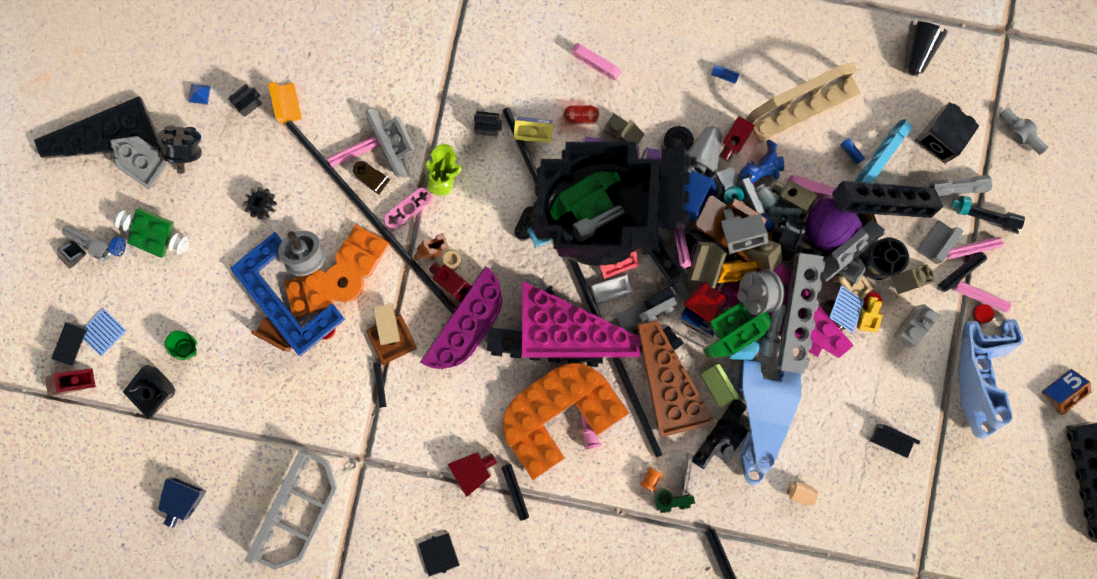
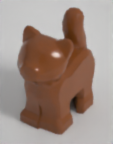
[414,233,449,260]

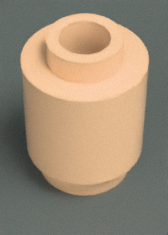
[787,481,818,506]

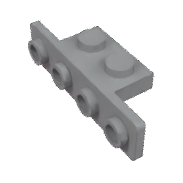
[365,109,416,178]
[716,167,765,214]
[820,220,885,281]
[616,281,691,331]

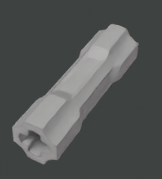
[929,175,993,197]

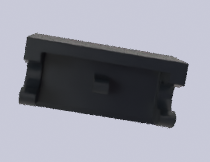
[51,322,88,366]

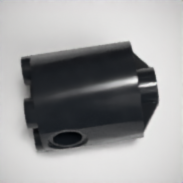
[859,237,909,280]

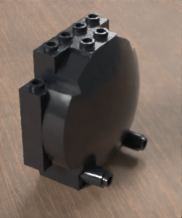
[531,142,661,266]

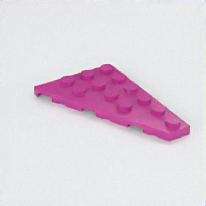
[522,282,640,358]

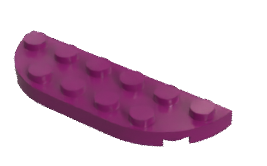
[420,266,502,369]

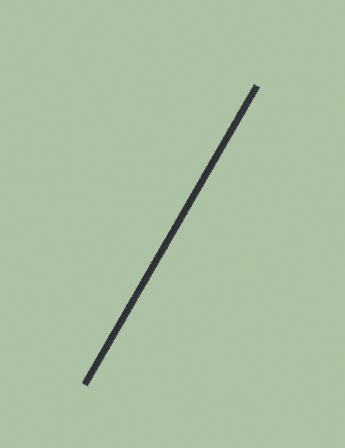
[502,107,663,457]

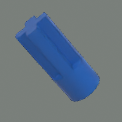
[711,64,740,84]
[840,138,865,165]

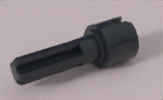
[967,205,1025,234]

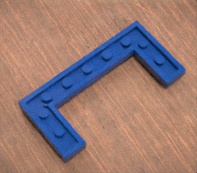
[230,232,346,356]

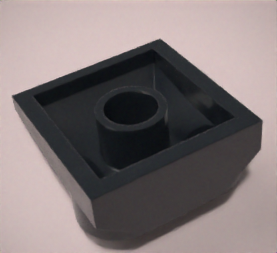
[123,365,175,420]

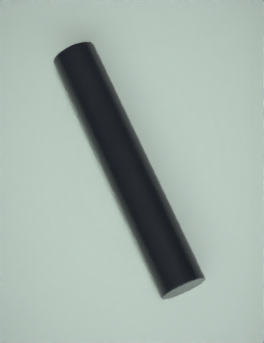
[373,362,387,408]

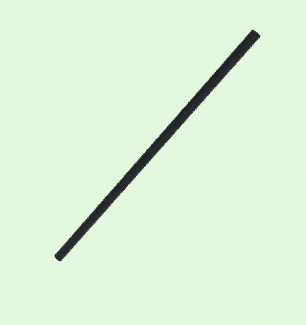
[286,121,456,314]

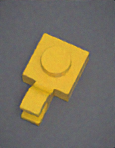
[857,296,883,333]

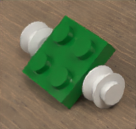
[114,207,189,258]

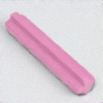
[328,136,381,167]
[672,228,691,269]
[946,237,1003,259]
[954,281,1011,312]

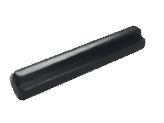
[938,252,987,293]
[502,464,529,521]
[705,528,737,579]

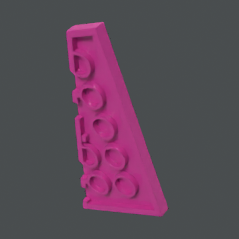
[732,263,854,358]

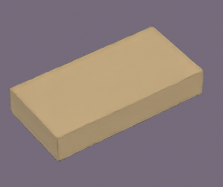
[373,303,400,345]

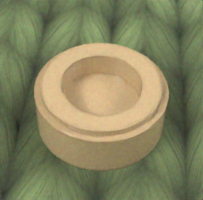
[442,250,462,269]

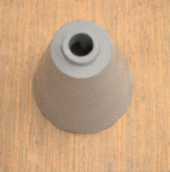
[687,126,722,179]

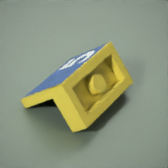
[513,117,554,143]

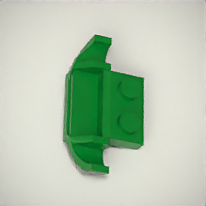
[550,171,621,222]
[703,302,772,358]

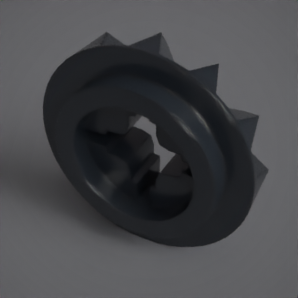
[664,126,694,151]

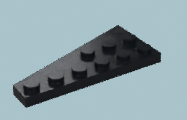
[34,96,160,159]

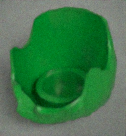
[164,331,197,360]

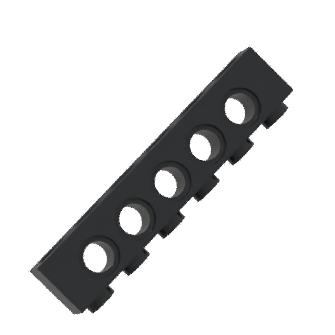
[832,181,944,218]
[487,327,603,367]
[1066,422,1097,543]

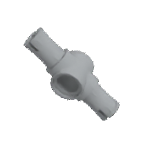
[999,107,1049,156]

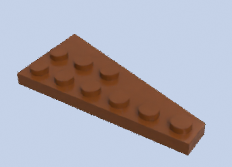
[637,320,716,437]

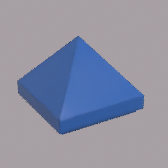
[189,84,211,105]

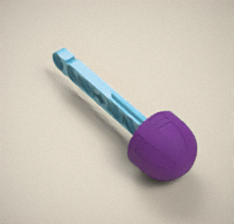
[805,119,912,251]

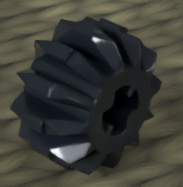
[243,187,277,220]

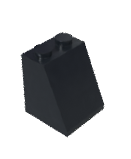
[915,102,980,164]

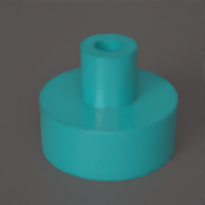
[723,186,744,204]
[951,195,972,216]

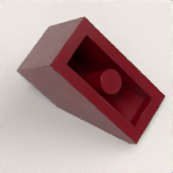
[45,368,96,396]

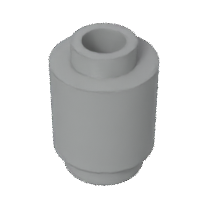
[755,183,779,213]

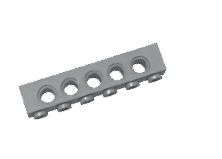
[776,253,825,374]

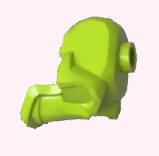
[425,144,462,196]

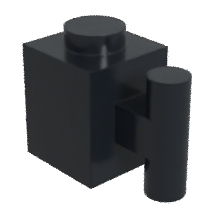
[228,84,263,117]
[474,111,503,137]

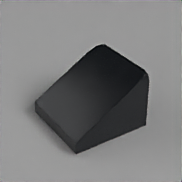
[57,240,86,269]

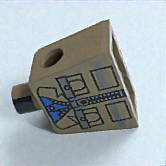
[771,181,817,220]

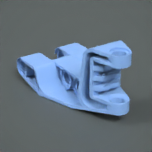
[958,319,1024,439]
[738,360,802,485]

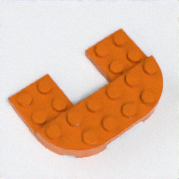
[503,363,630,480]

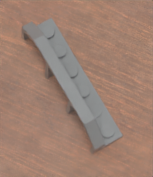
[244,450,338,570]

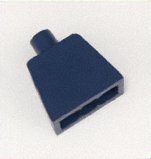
[158,477,206,528]

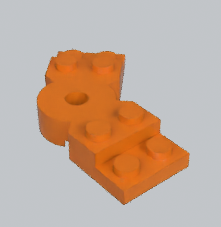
[284,224,389,318]

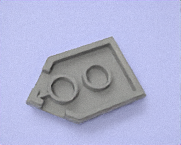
[110,136,169,190]

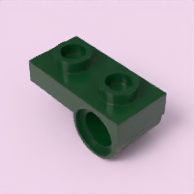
[653,488,695,513]

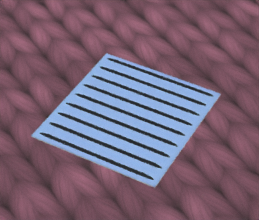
[830,286,864,333]
[83,308,127,357]

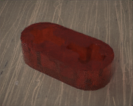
[563,105,599,124]

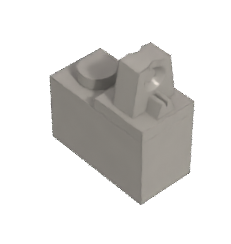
[721,208,768,254]
[893,304,940,348]

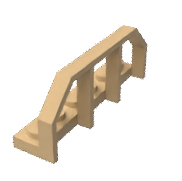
[746,63,861,143]

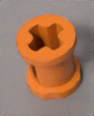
[640,467,664,492]

